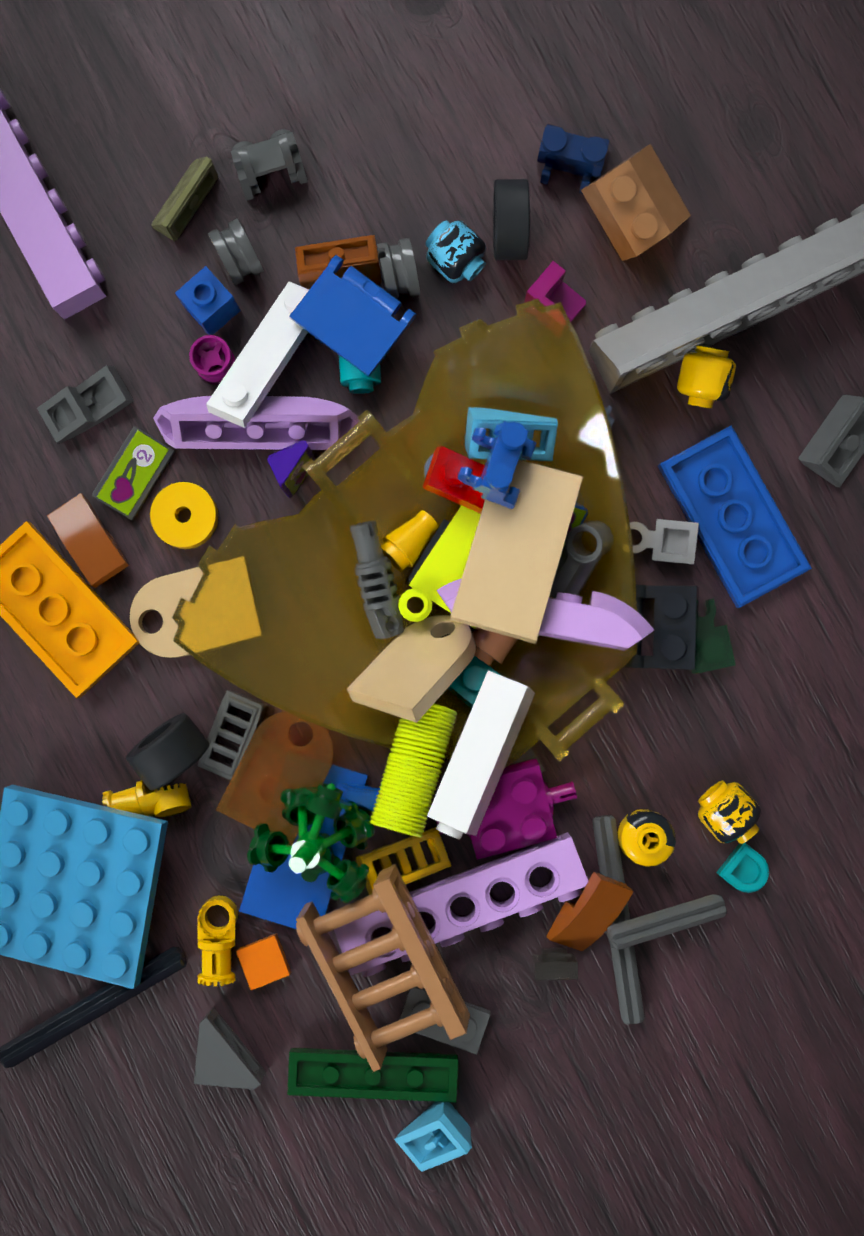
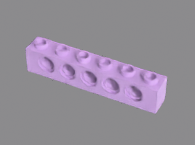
[334,832,588,977]

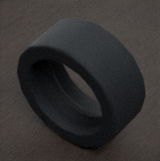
[493,179,530,260]

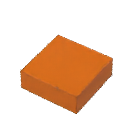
[236,933,291,990]

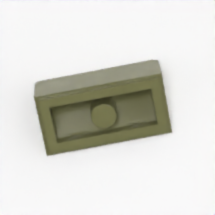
[151,157,219,242]

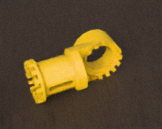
[102,780,192,817]
[197,895,238,987]

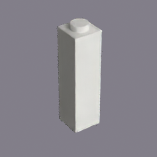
[427,671,535,839]

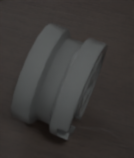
[208,219,264,286]
[377,237,420,300]

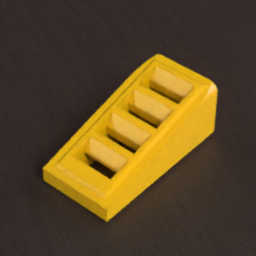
[356,827,451,895]

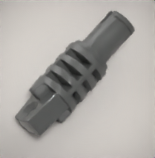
[349,520,404,639]

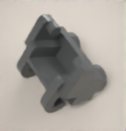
[231,129,308,201]

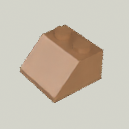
[581,144,691,261]

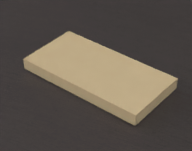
[450,460,583,644]

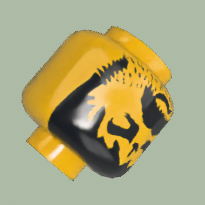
[677,346,736,409]
[698,780,761,844]
[617,809,676,867]

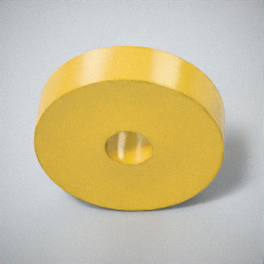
[150,482,218,549]

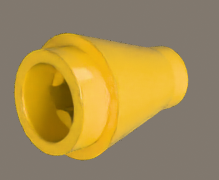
[381,510,439,572]

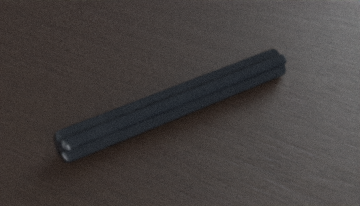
[0,947,187,1068]

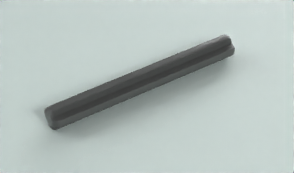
[592,815,645,1024]

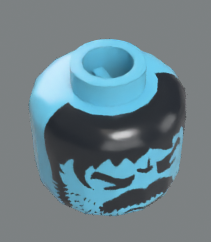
[425,220,486,283]

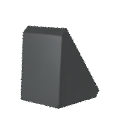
[194,1007,266,1090]

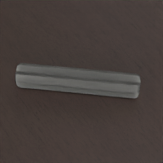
[607,894,727,950]

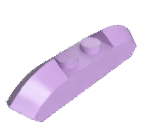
[153,396,362,450]
[436,578,654,651]

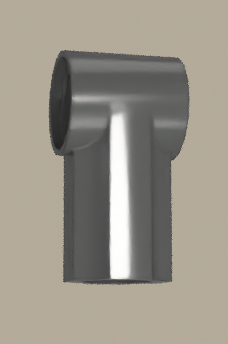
[550,521,613,599]

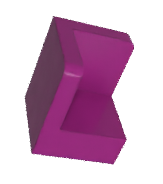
[524,261,586,334]

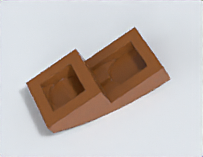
[47,493,129,588]
[546,872,634,951]

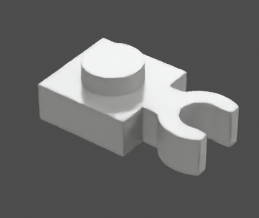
[624,519,699,564]

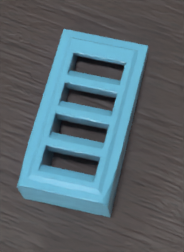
[465,407,558,461]

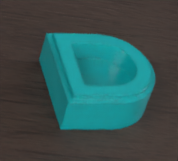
[716,843,769,893]

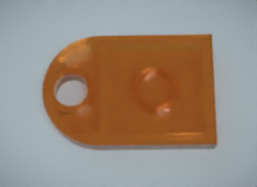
[216,711,334,846]

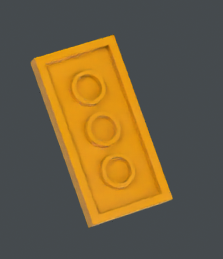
[0,521,140,698]

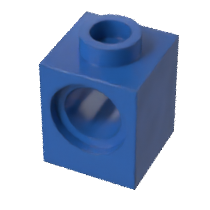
[175,266,241,335]

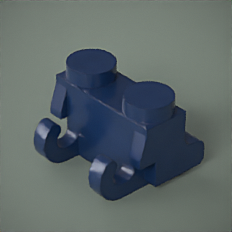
[537,124,610,194]

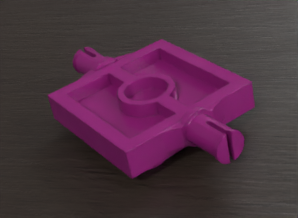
[436,758,577,859]

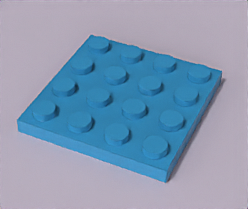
[0,785,168,989]

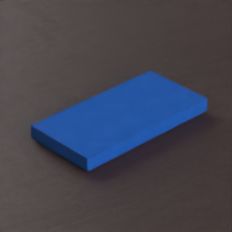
[658,425,812,608]
[239,751,368,929]

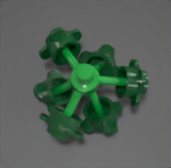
[247,783,375,904]

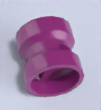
[189,335,236,385]

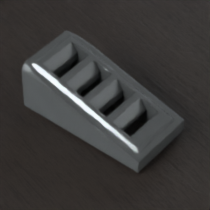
[197,690,268,782]

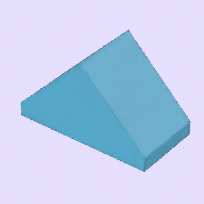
[394,1101,472,1172]

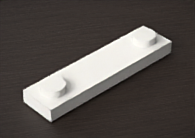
[206,282,309,428]

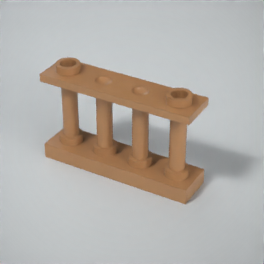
[296,865,470,1072]

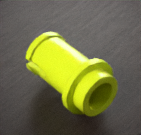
[399,588,432,622]

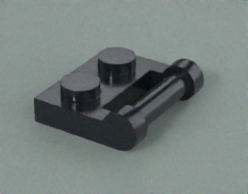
[621,585,699,670]

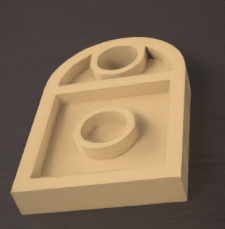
[130,556,263,658]
[347,615,476,723]

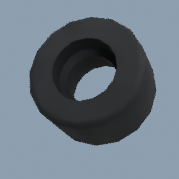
[126,713,209,790]

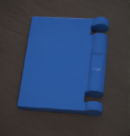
[289,255,417,377]

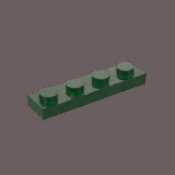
[287,1048,458,1102]

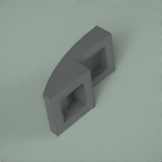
[37,365,134,443]

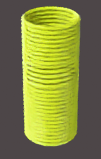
[370,704,457,838]

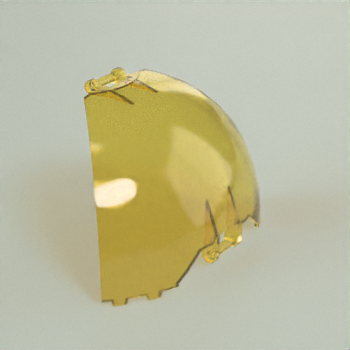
[172,299,637,768]

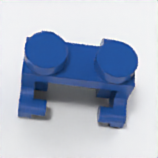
[458,421,536,509]

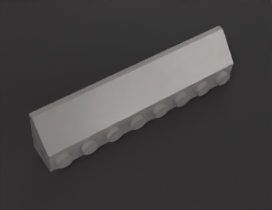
[589,204,864,394]

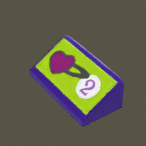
[267,440,316,499]

